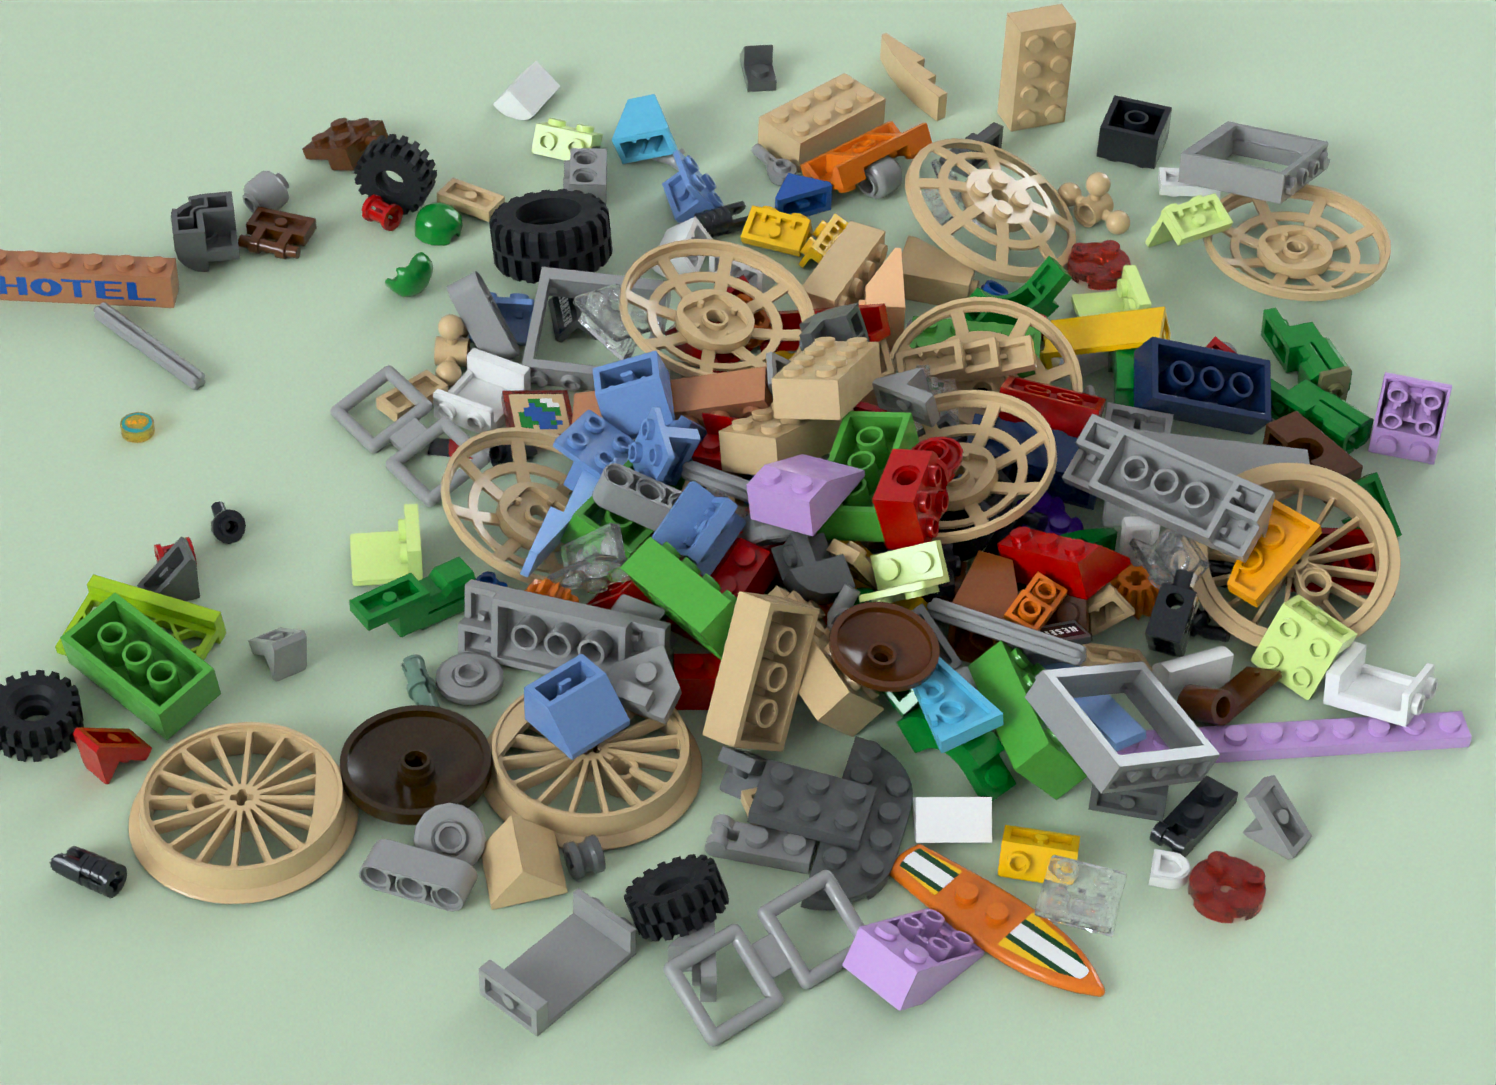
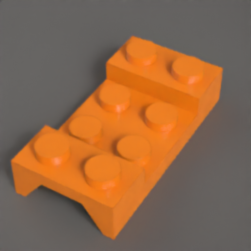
[800,121,932,193]

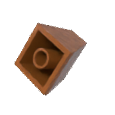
[948,550,1018,663]

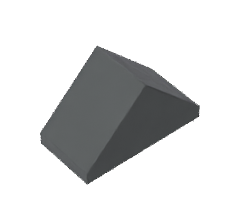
[137,537,200,601]

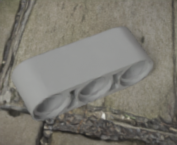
[447,271,521,360]
[592,463,682,531]
[359,839,478,912]

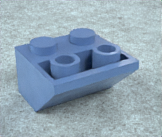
[592,350,675,439]
[524,654,630,760]

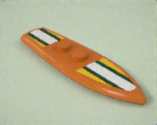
[890,844,1105,997]

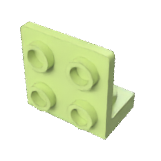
[1145,193,1233,248]
[1071,265,1152,317]
[350,504,423,586]
[858,540,950,603]
[1251,594,1357,700]

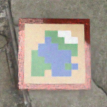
[501,390,573,435]

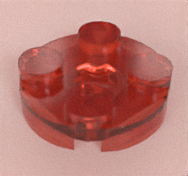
[1067,240,1131,290]
[1187,851,1266,923]

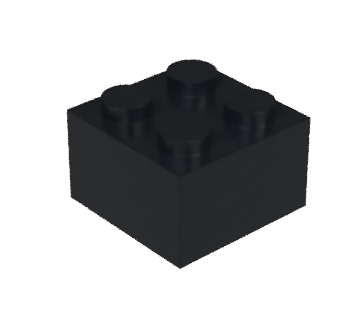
[1096,95,1172,169]

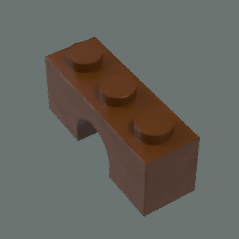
[1263,411,1363,504]

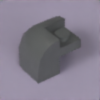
[171,191,240,272]
[799,303,870,351]
[771,532,856,605]

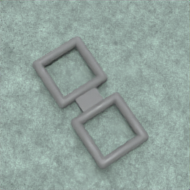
[330,365,490,507]
[663,870,864,1047]

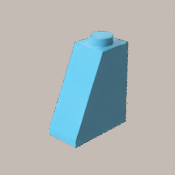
[612,94,678,164]

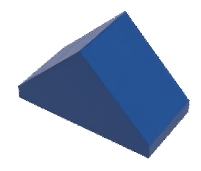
[775,173,832,217]

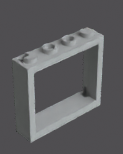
[1178,121,1330,204]
[522,267,671,391]
[1025,661,1220,794]

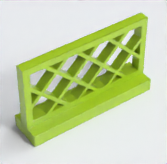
[55,574,227,660]

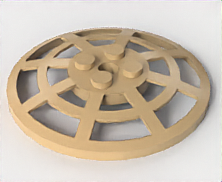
[905,138,1076,283]
[1203,184,1391,301]
[619,239,815,377]
[885,297,1083,425]
[919,390,1057,544]
[441,427,613,590]

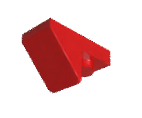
[692,412,739,471]
[73,727,152,784]

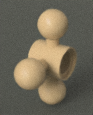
[1058,172,1130,235]
[434,314,470,387]

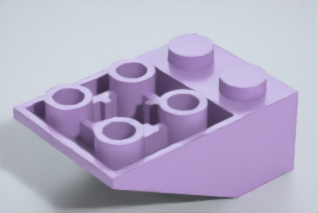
[1368,372,1452,465]
[842,908,985,1011]

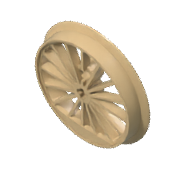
[1186,463,1401,648]
[483,694,702,850]
[129,722,358,904]

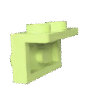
[532,118,603,160]

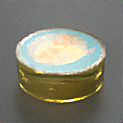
[120,412,155,443]

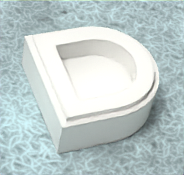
[1149,849,1190,889]

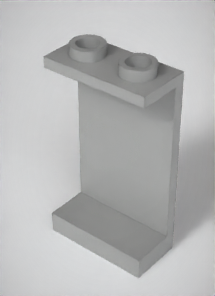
[479,888,636,1036]

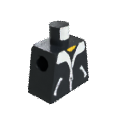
[1145,569,1199,657]

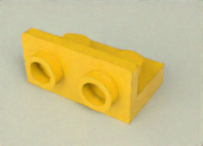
[740,205,813,257]
[798,213,848,268]
[998,825,1080,887]

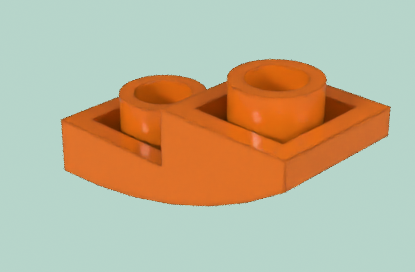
[1003,572,1068,631]

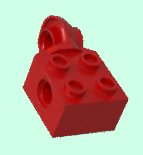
[872,436,963,550]

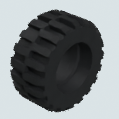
[489,189,613,284]

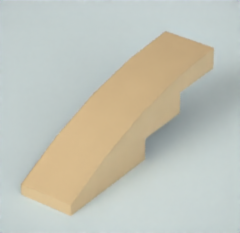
[880,33,947,121]
[896,335,1037,384]

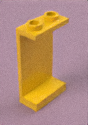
[1040,306,1171,370]

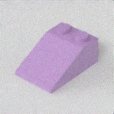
[746,454,865,536]

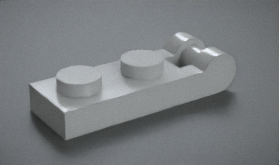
[704,814,817,874]

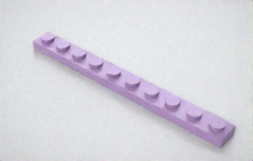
[1117,711,1472,763]

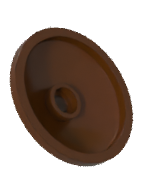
[829,602,940,692]

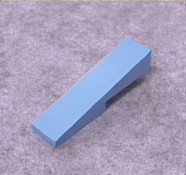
[520,469,599,578]
[1042,662,1147,752]

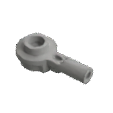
[751,144,797,186]

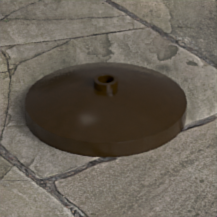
[340,705,491,825]

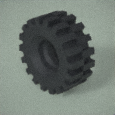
[354,134,437,215]
[0,670,84,762]
[624,854,729,941]

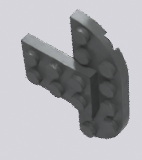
[747,736,913,910]

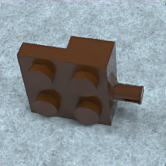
[302,118,388,171]

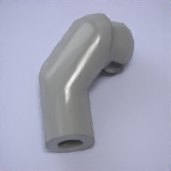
[827,584,860,632]

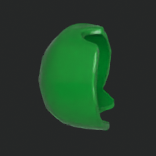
[414,203,463,246]
[385,252,433,297]

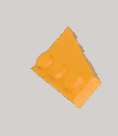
[1227,499,1322,608]

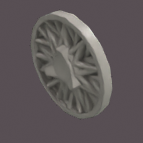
[436,653,503,705]
[413,803,486,866]

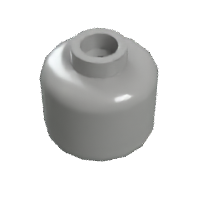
[858,155,902,199]
[242,171,289,213]

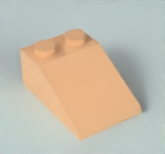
[858,248,906,352]

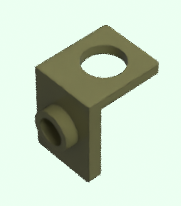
[1317,366,1352,401]

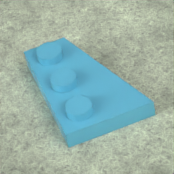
[913,657,1004,754]

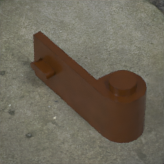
[1177,666,1282,725]

